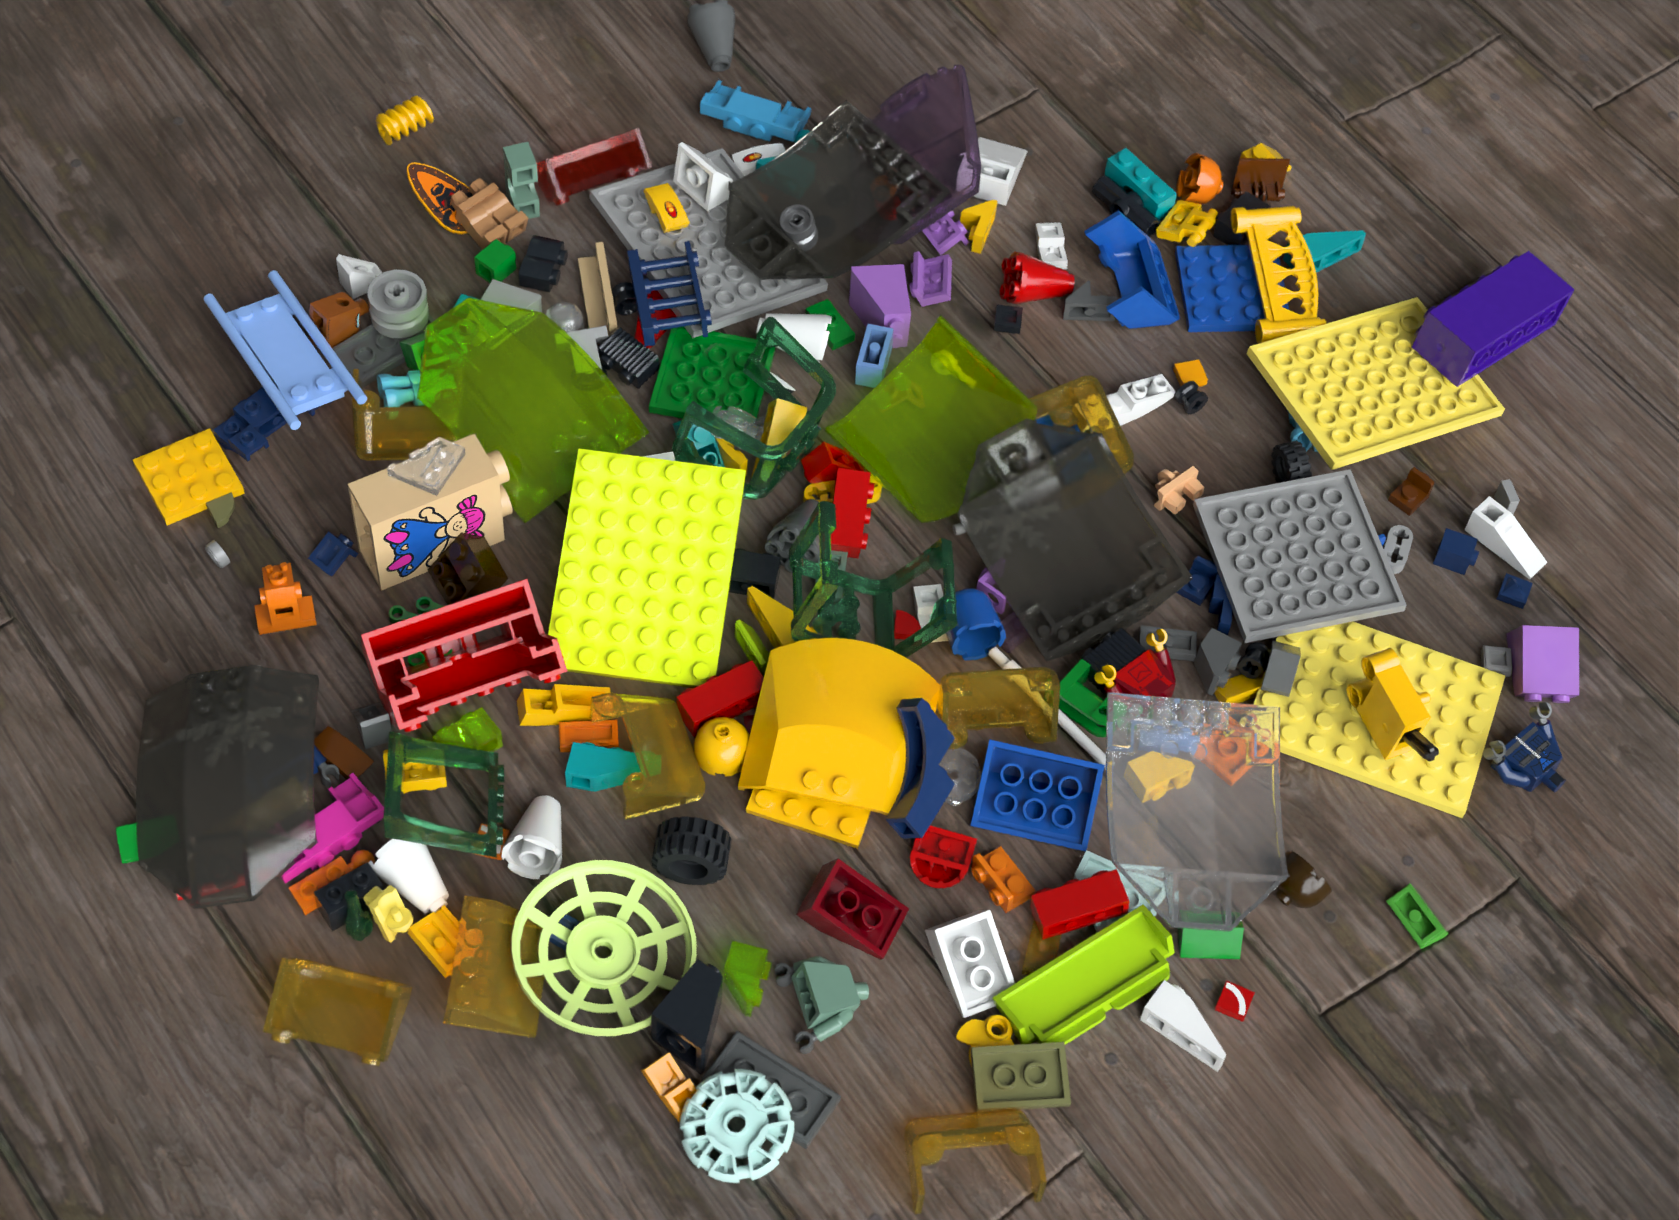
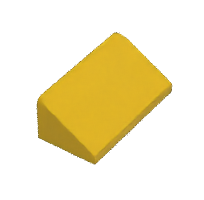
[1214,671,1265,709]

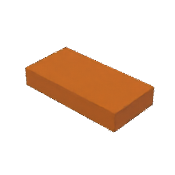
[559,720,619,753]

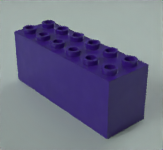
[1412,251,1575,387]

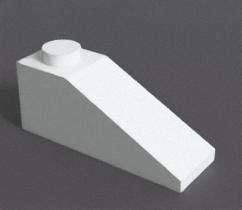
[1140,980,1226,1072]

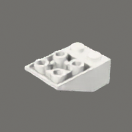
[958,137,1027,206]

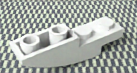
[1072,374,1176,431]

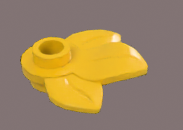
[956,1015,1014,1066]

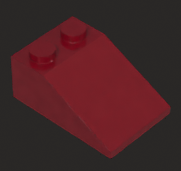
[796,859,909,959]

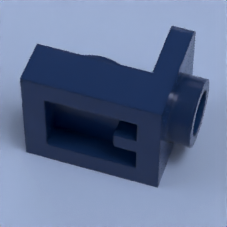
[308,531,359,576]
[1176,556,1219,606]

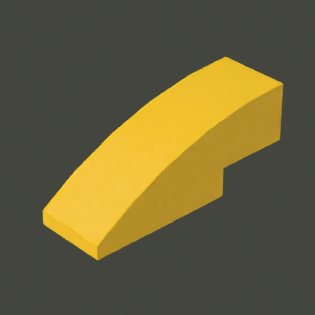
[517,684,613,726]

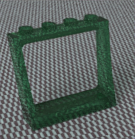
[384,732,504,858]

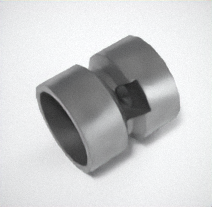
[780,204,818,252]

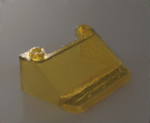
[590,693,705,820]

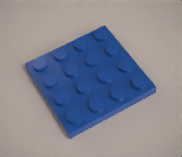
[1175,245,1289,332]

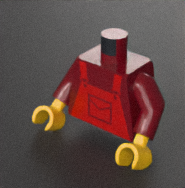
[1094,629,1178,719]

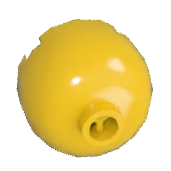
[694,717,750,777]

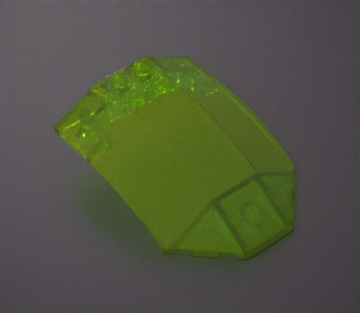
[417,298,650,523]

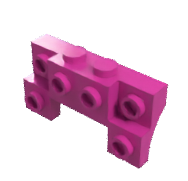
[252,773,387,883]

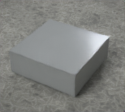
[1494,479,1520,514]
[1481,645,1512,677]

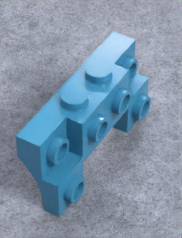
[700,80,811,142]

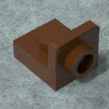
[1388,467,1434,516]

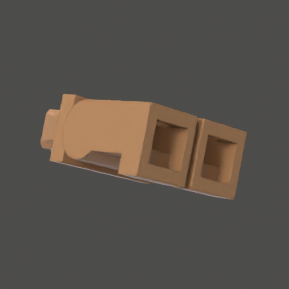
[450,178,528,250]

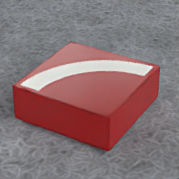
[1215,980,1255,1022]

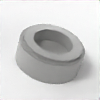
[205,540,230,568]

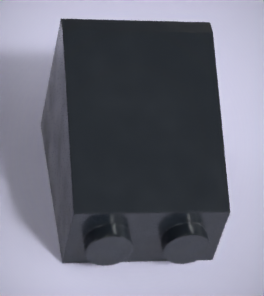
[651,959,723,1075]

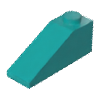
[1283,230,1366,273]

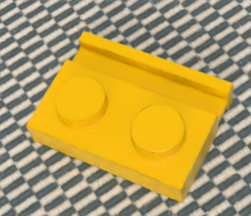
[408,905,482,978]

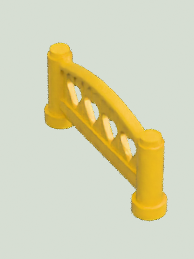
[1231,206,1327,344]

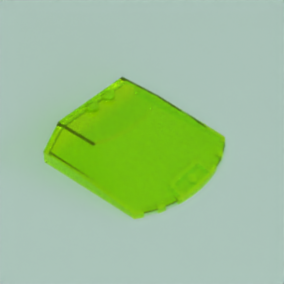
[825,315,1038,523]

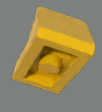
[960,200,998,254]

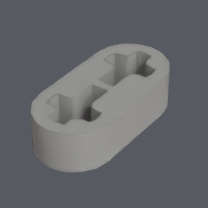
[1383,525,1413,574]

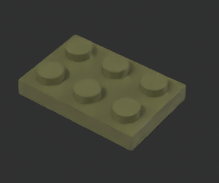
[970,1042,1071,1112]

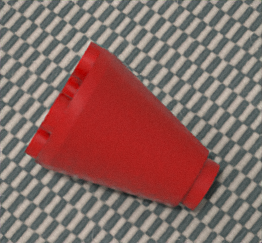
[1000,252,1075,304]

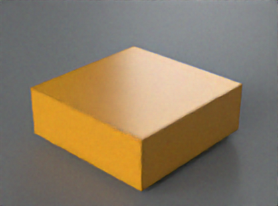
[1173,359,1208,387]

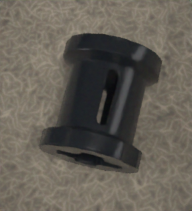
[1238,642,1270,679]

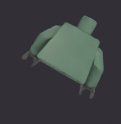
[774,956,869,1054]

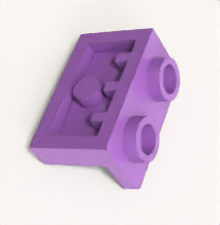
[911,198,969,255]

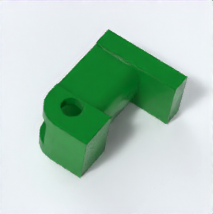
[1051,659,1127,738]

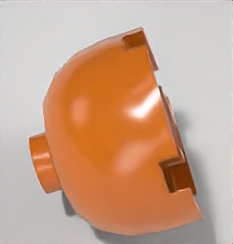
[1176,153,1223,204]

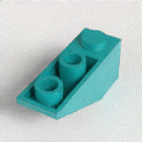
[565,742,660,792]

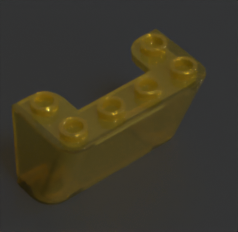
[936,667,1060,749]

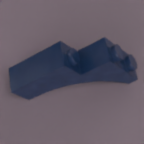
[885,698,955,839]

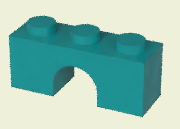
[1104,148,1177,221]

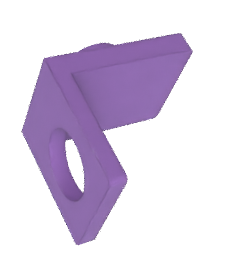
[977,558,1007,614]

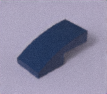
[1208,575,1232,636]

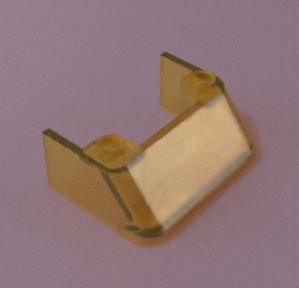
[352,367,466,460]
[1019,375,1134,511]
[904,1109,1047,1214]

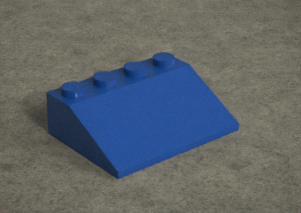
[971,739,1105,852]

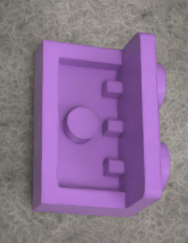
[910,251,952,307]

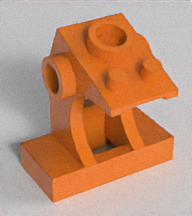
[254,562,317,635]

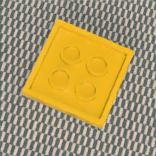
[133,428,245,526]

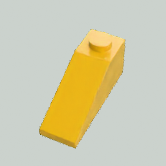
[751,398,808,482]
[747,586,819,649]

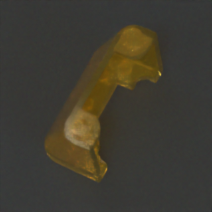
[263,957,413,1066]

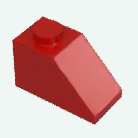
[801,442,864,484]

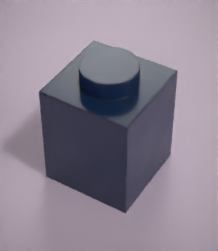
[1433,528,1479,575]

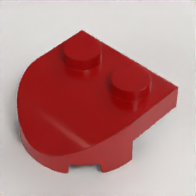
[910,825,977,889]

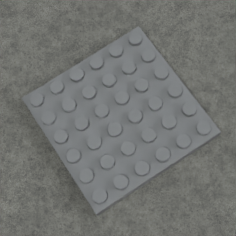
[1193,469,1407,643]

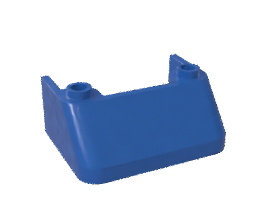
[1085,211,1180,329]

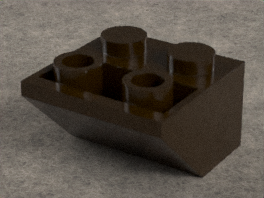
[428,532,508,605]

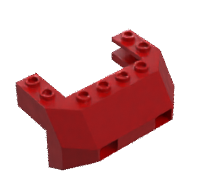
[361,579,568,732]

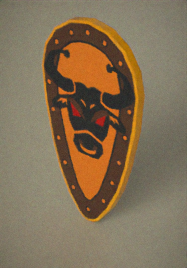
[406,163,473,234]

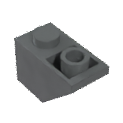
[1194,628,1242,696]

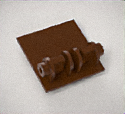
[1231,158,1290,201]

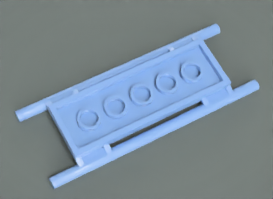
[204,270,367,430]

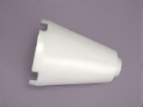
[756,313,832,367]
[501,796,562,879]
[369,829,449,914]

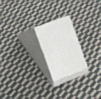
[336,255,382,299]

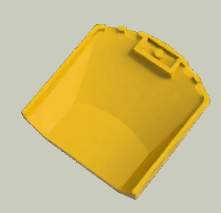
[738,638,941,815]

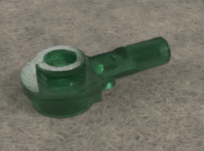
[345,890,373,941]

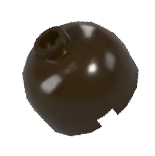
[1272,850,1332,909]

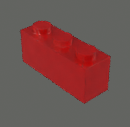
[826,468,875,559]
[677,660,764,737]
[1030,869,1129,940]

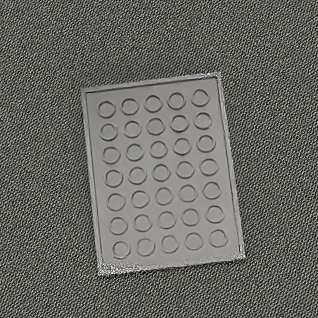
[589,148,828,338]

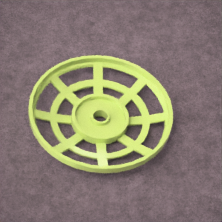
[511,860,697,1036]

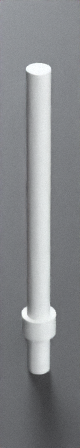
[988,647,1114,771]

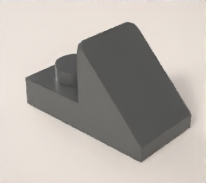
[1062,281,1117,321]

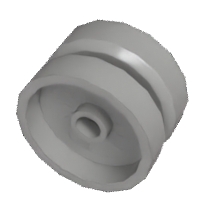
[367,270,429,339]

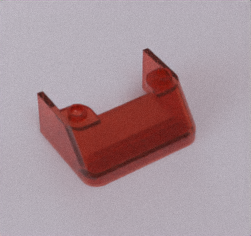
[537,128,652,206]

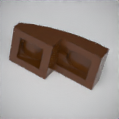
[312,726,374,780]

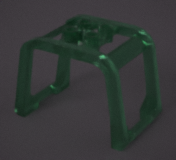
[670,317,836,500]
[789,501,958,658]

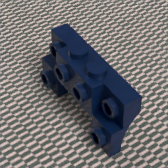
[213,386,333,462]

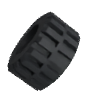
[651,816,732,885]

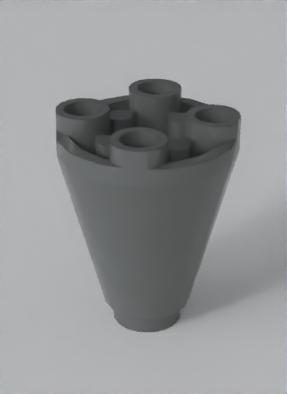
[687,0,736,72]
[765,499,825,573]

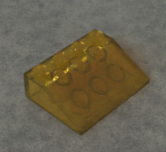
[443,895,549,1038]

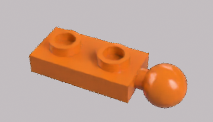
[289,850,375,915]

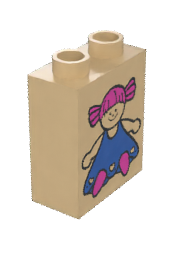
[348,434,513,591]

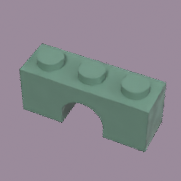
[503,142,540,219]

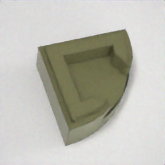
[206,492,235,528]

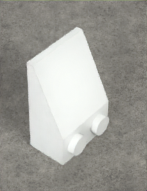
[925,910,1015,1018]

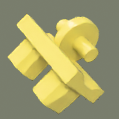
[363,885,413,943]

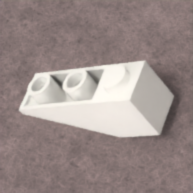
[1465,496,1547,580]

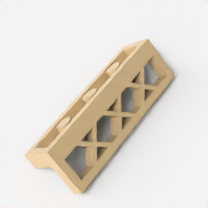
[578,242,617,345]

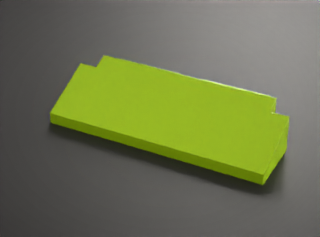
[993,904,1175,1045]

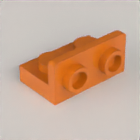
[971,846,1036,913]

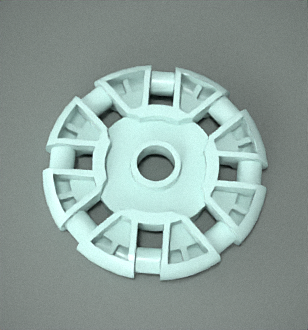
[680,1069,794,1183]

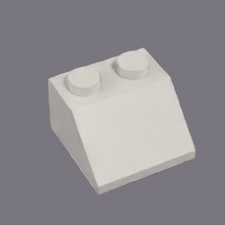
[673,142,733,211]

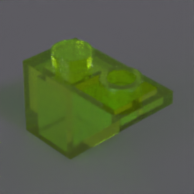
[432,707,503,761]
[724,941,772,1017]

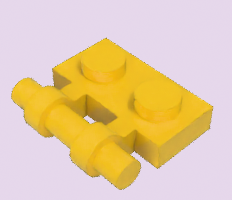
[1156,200,1218,247]

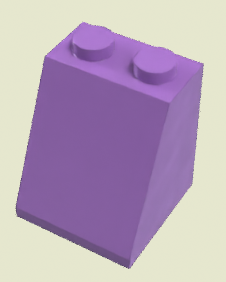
[849,264,911,348]
[1507,625,1579,703]

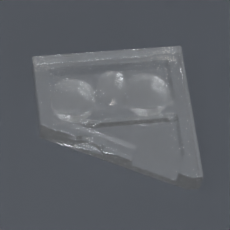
[387,437,465,496]

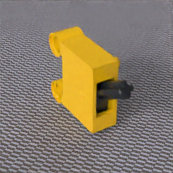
[1346,648,1439,761]

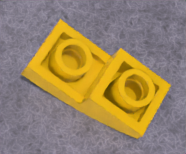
[711,423,748,476]

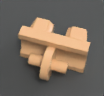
[1154,466,1204,514]

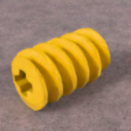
[376,96,433,145]

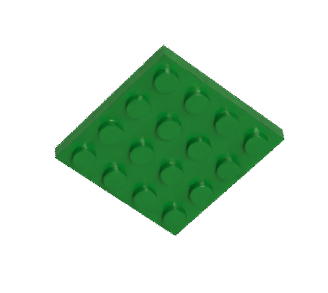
[649,327,776,432]

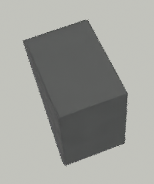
[1261,641,1301,697]
[351,702,393,749]

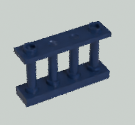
[627,241,712,347]

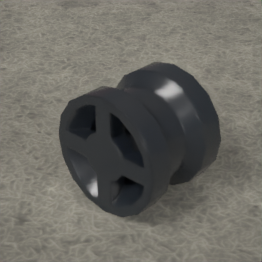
[612,282,637,315]
[1174,381,1208,415]

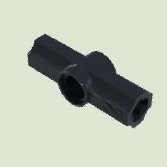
[1092,175,1161,237]

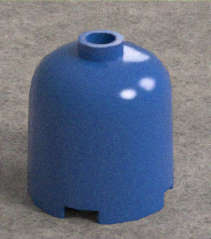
[940,588,1006,661]

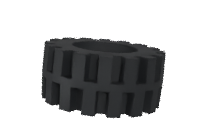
[1271,441,1312,483]

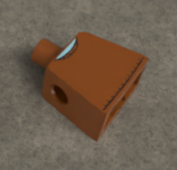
[308,292,369,350]

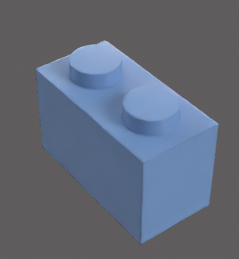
[855,324,894,389]

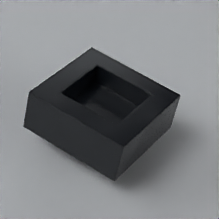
[994,304,1023,334]

